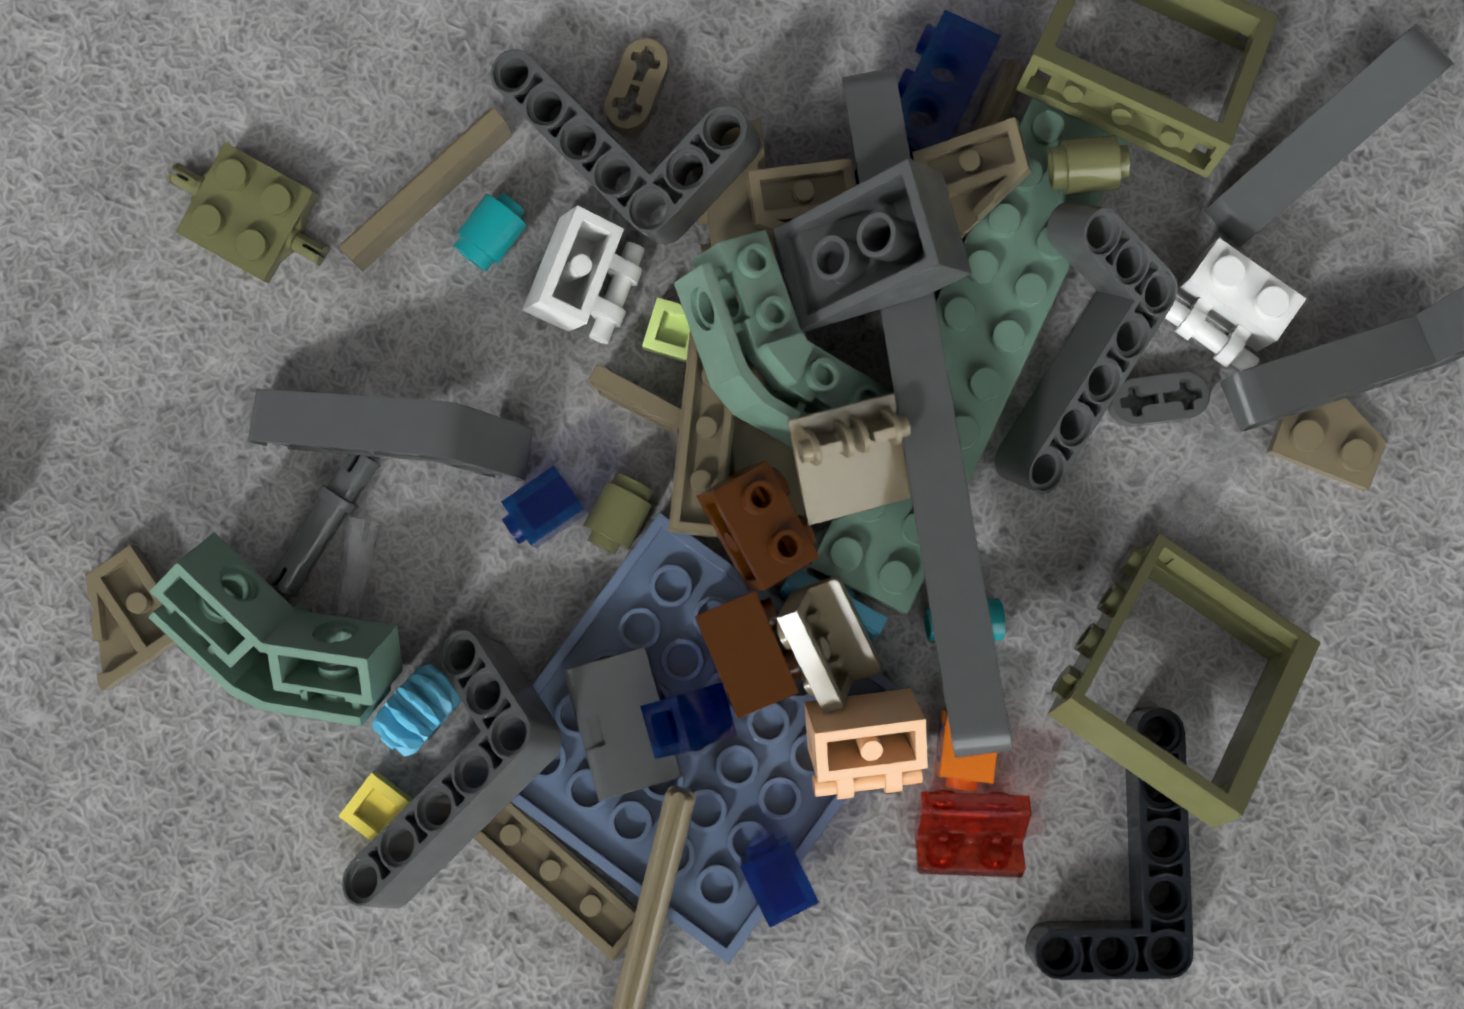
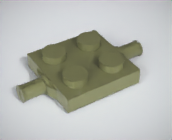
[167,142,330,284]

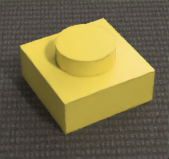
[339,771,413,841]

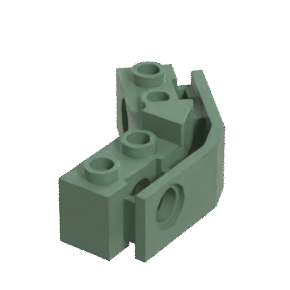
[674,230,893,448]
[148,532,403,726]

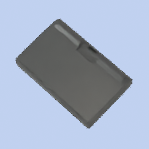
[563,647,683,801]

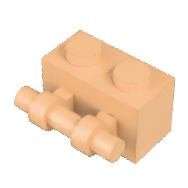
[804,688,928,800]

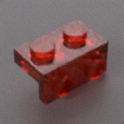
[914,790,1032,878]

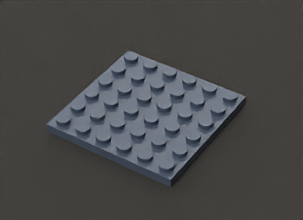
[511,512,917,964]

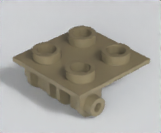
[787,393,911,526]

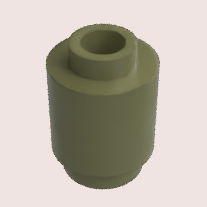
[1047,135,1130,195]
[583,473,653,555]

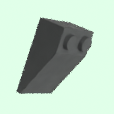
[773,158,972,331]

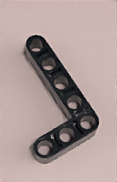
[1025,706,1194,980]

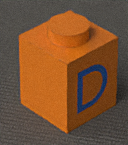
[933,710,997,791]

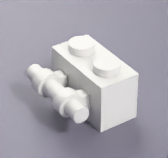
[522,205,645,344]
[1165,238,1307,371]

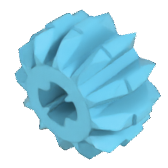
[372,664,462,757]

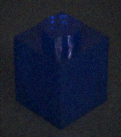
[501,466,588,548]
[640,682,737,759]
[739,833,820,928]

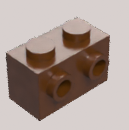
[696,460,820,591]
[695,590,802,719]

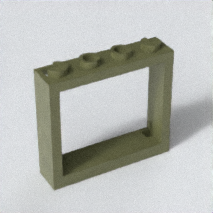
[1016,0,1279,178]
[1048,533,1321,829]

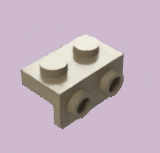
[777,576,882,713]

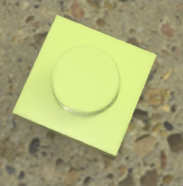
[642,297,690,363]

